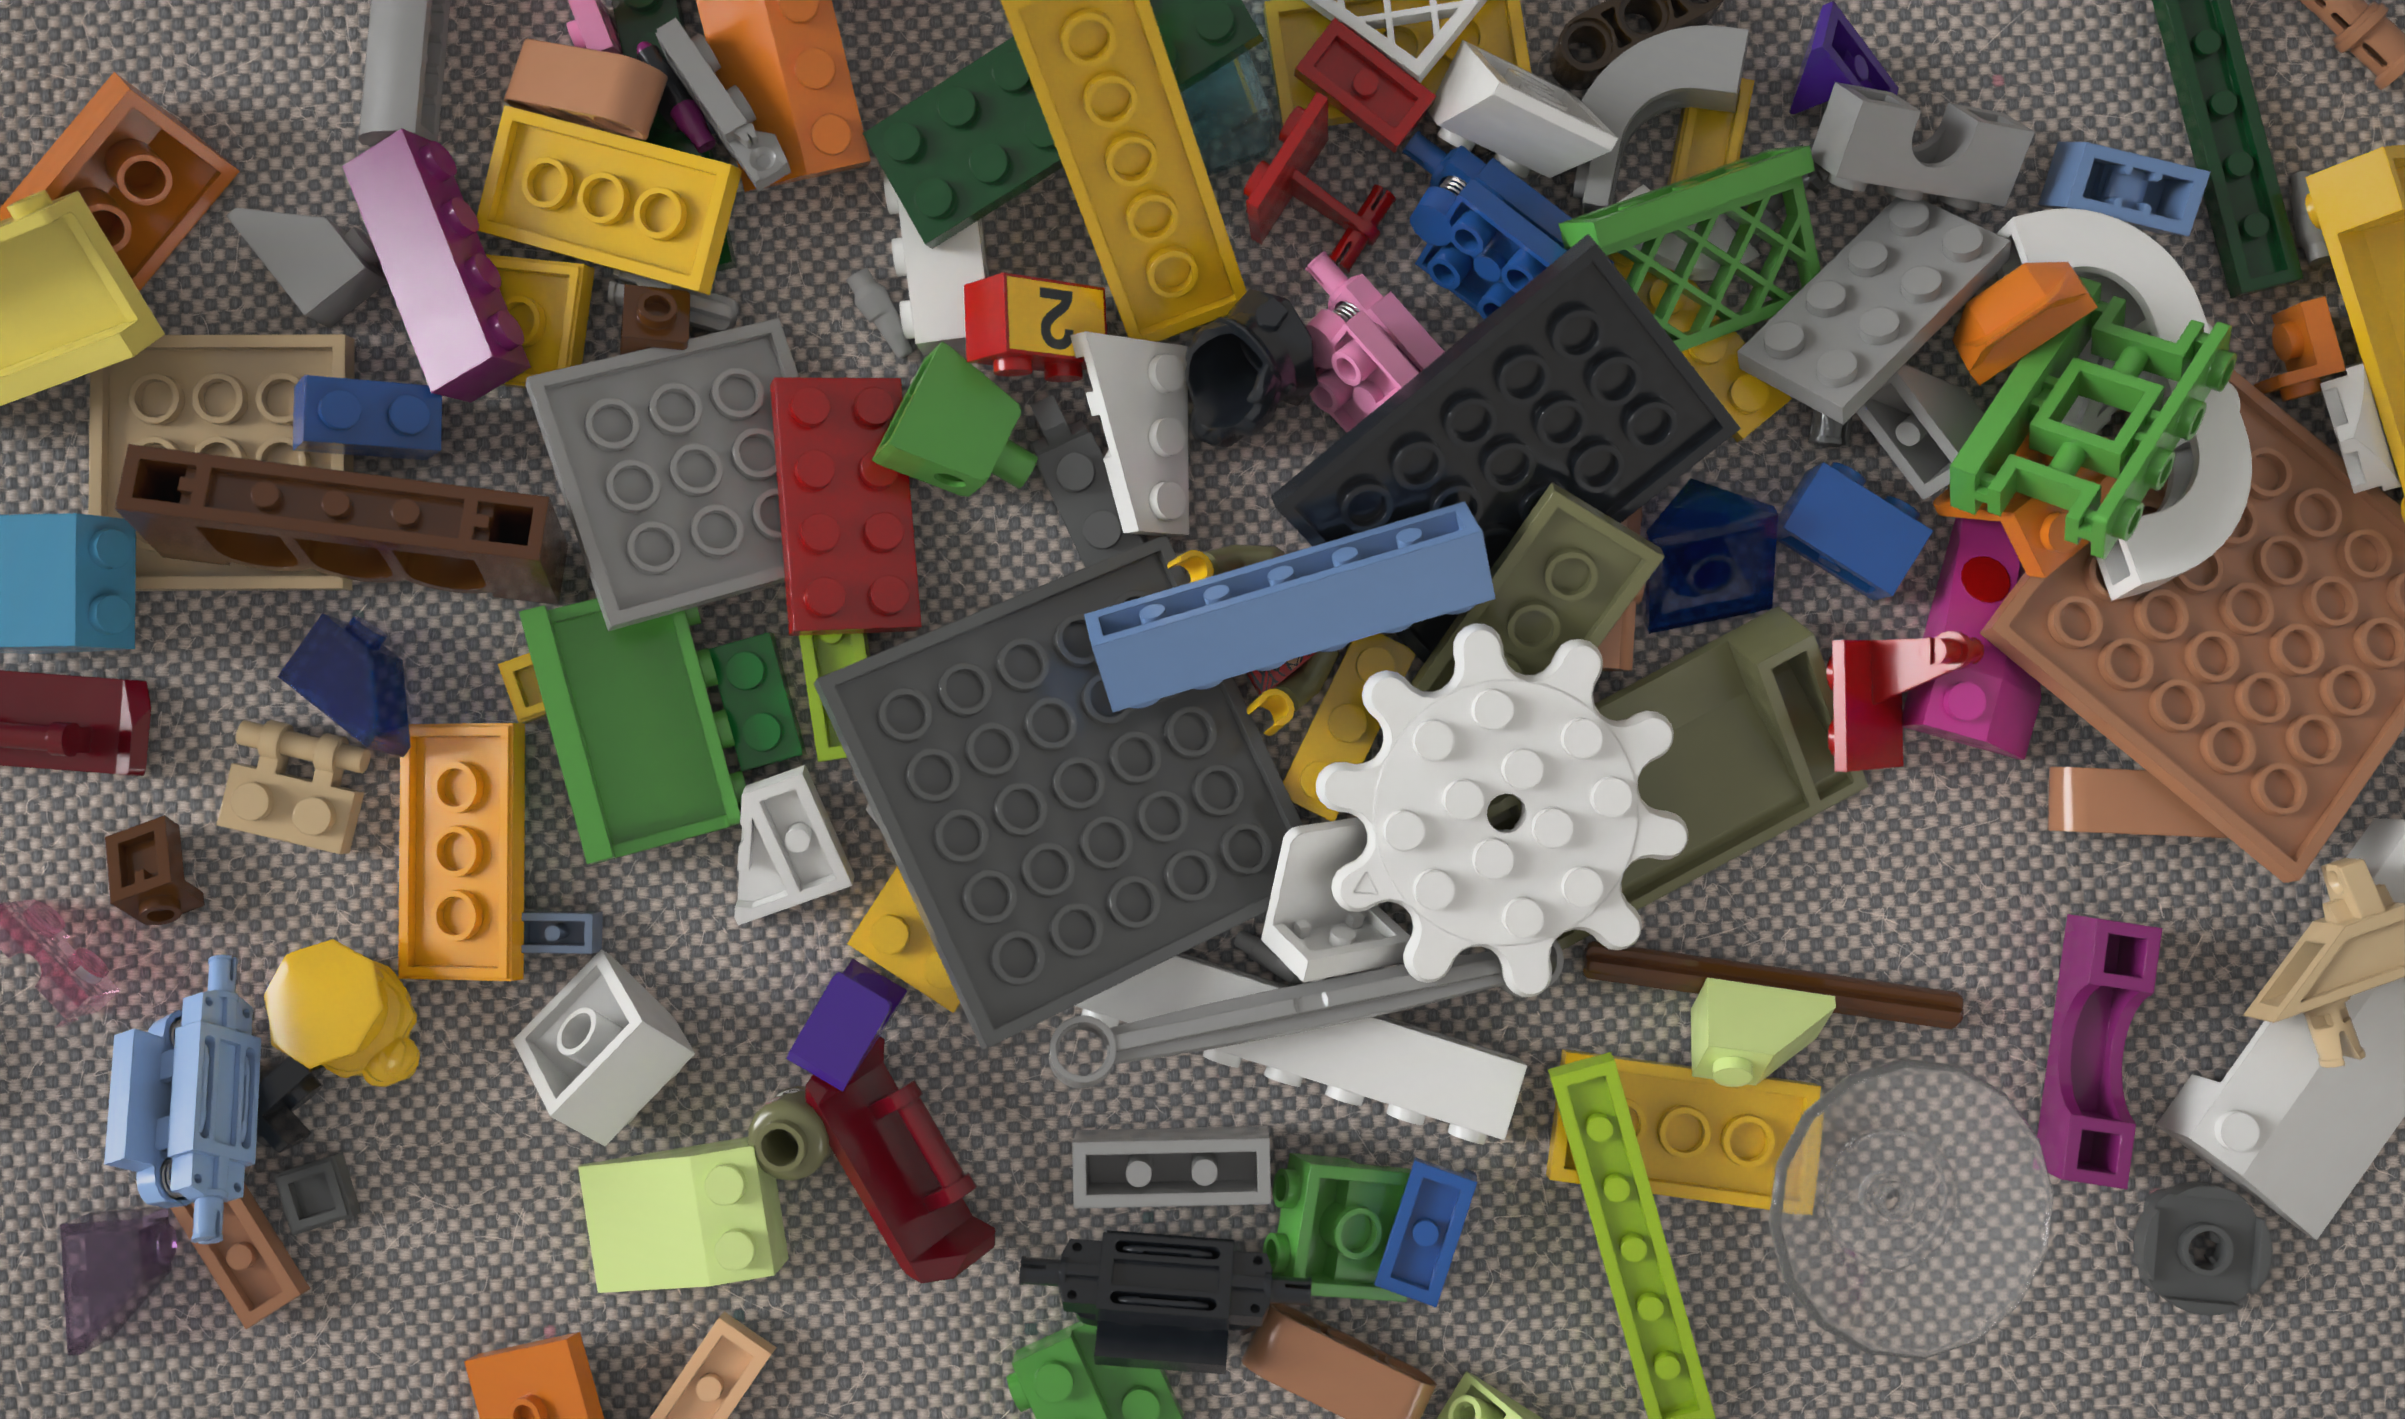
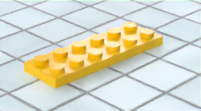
[1000,0,1247,342]

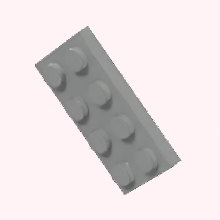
[1737,197,2011,425]

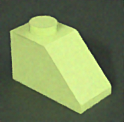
[1691,977,1836,1087]

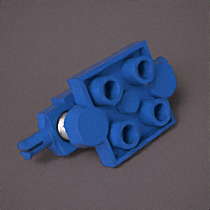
[1402,131,1614,319]

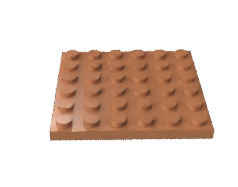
[1980,370,2405,883]

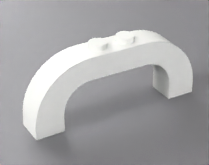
[1997,208,2252,601]

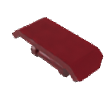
[0,670,152,776]
[805,1036,995,1284]

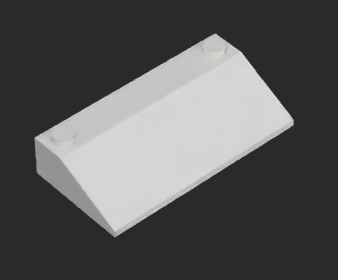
[2156,818,2405,1240]

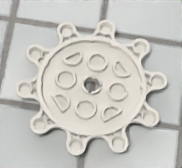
[1316,623,1688,997]

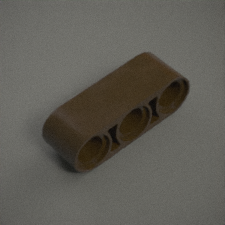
[1550,0,1724,91]

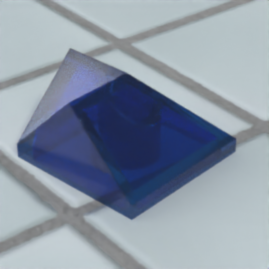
[1645,478,1778,634]

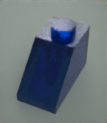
[277,613,411,757]

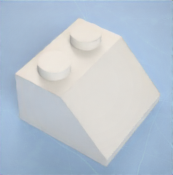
[512,949,695,1146]

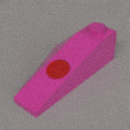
[1903,517,2041,760]

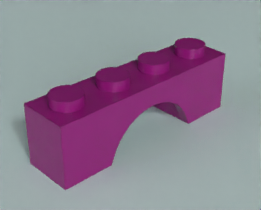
[2033,914,2163,1189]

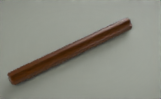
[1582,941,1964,1029]

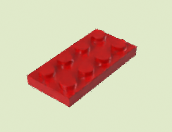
[770,377,922,636]

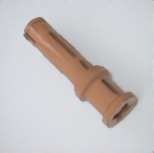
[2299,0,2405,90]

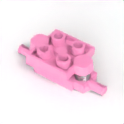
[1305,251,1445,433]

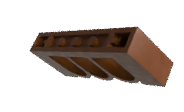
[115,444,568,605]

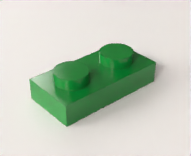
[709,632,807,771]

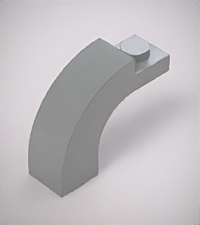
[1573,25,1749,214]

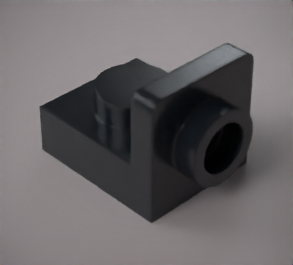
[256,1057,326,1153]

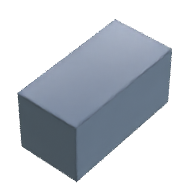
[522,910,603,954]

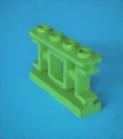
[1950,276,2237,559]

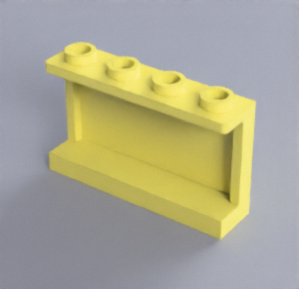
[0,190,165,406]

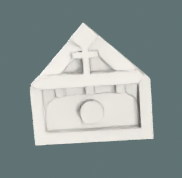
[2320,361,2401,493]

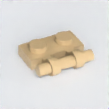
[216,720,371,854]

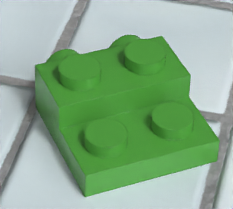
[1263,1153,1411,1302]
[1006,1321,1184,1419]

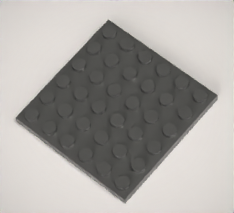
[814,534,1303,1049]

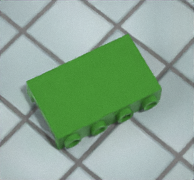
[519,598,746,865]

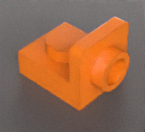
[2254,296,2346,402]

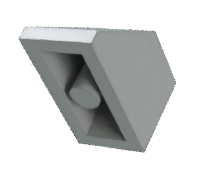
[226,208,388,328]
[1856,364,1984,500]

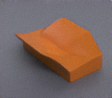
[1952,262,2098,386]

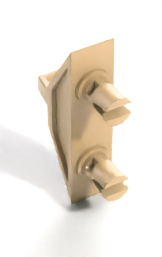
[2243,858,2405,1068]

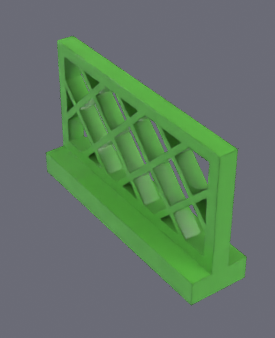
[1559,145,1821,352]

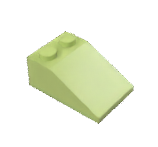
[578,1137,789,1293]

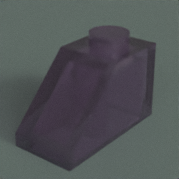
[60,1207,177,1355]

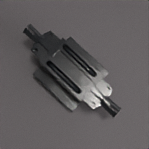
[1019,1230,1312,1375]

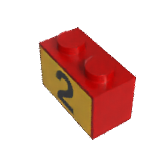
[964,272,1107,382]

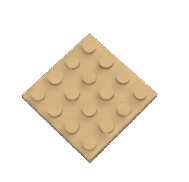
[88,334,355,591]

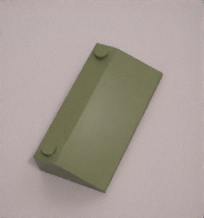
[1487,606,1869,950]

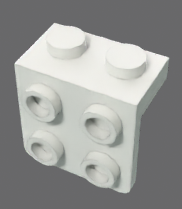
[1261,817,1411,983]

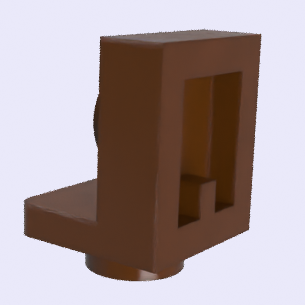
[620,284,690,355]
[105,815,205,925]

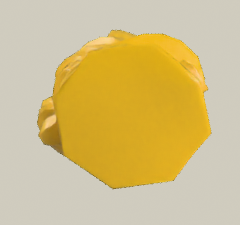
[263,939,420,1087]

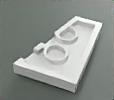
[1070,331,1189,537]

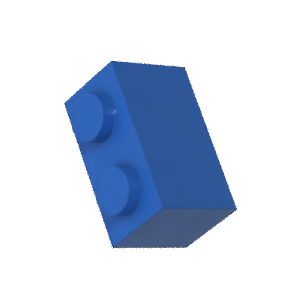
[293,375,442,460]
[1767,462,1933,601]

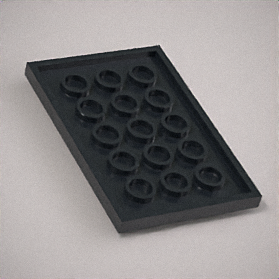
[1271,234,1741,663]

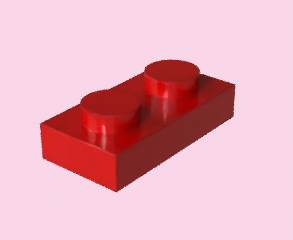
[1294,17,1436,153]

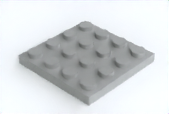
[525,318,799,631]

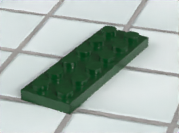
[863,0,1264,249]

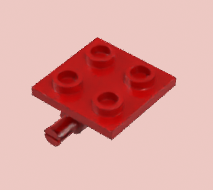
[1243,92,1396,274]
[1826,631,1985,772]

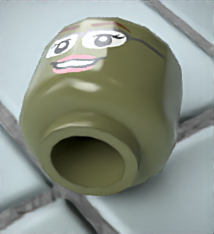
[748,1086,834,1181]

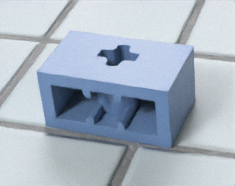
[2038,142,2210,236]

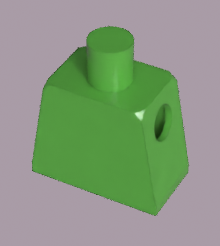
[872,341,1038,497]

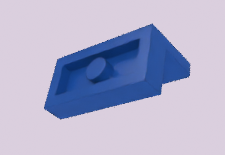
[1374,1157,1478,1308]

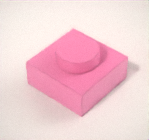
[566,0,623,55]

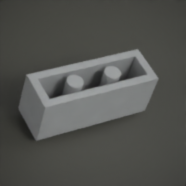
[1072,1126,1271,1209]

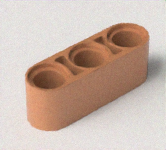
[503,39,668,140]
[2047,767,2228,838]
[1241,1303,1437,1419]

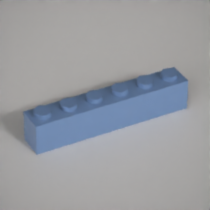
[1084,501,1496,712]

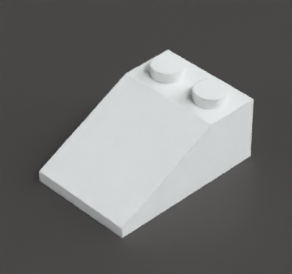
[1428,40,1618,178]

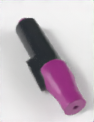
[636,41,716,153]

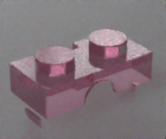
[0,899,120,1028]

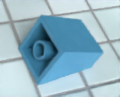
[0,513,136,654]

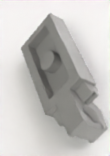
[655,18,791,192]

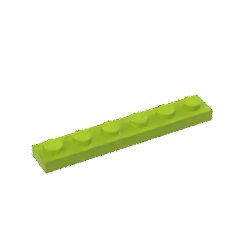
[1547,1052,1716,1419]

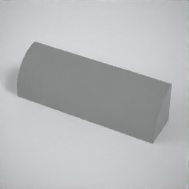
[358,0,451,146]

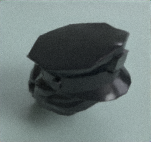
[1185,289,1318,448]

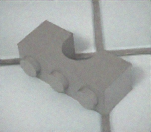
[1811,82,2035,211]

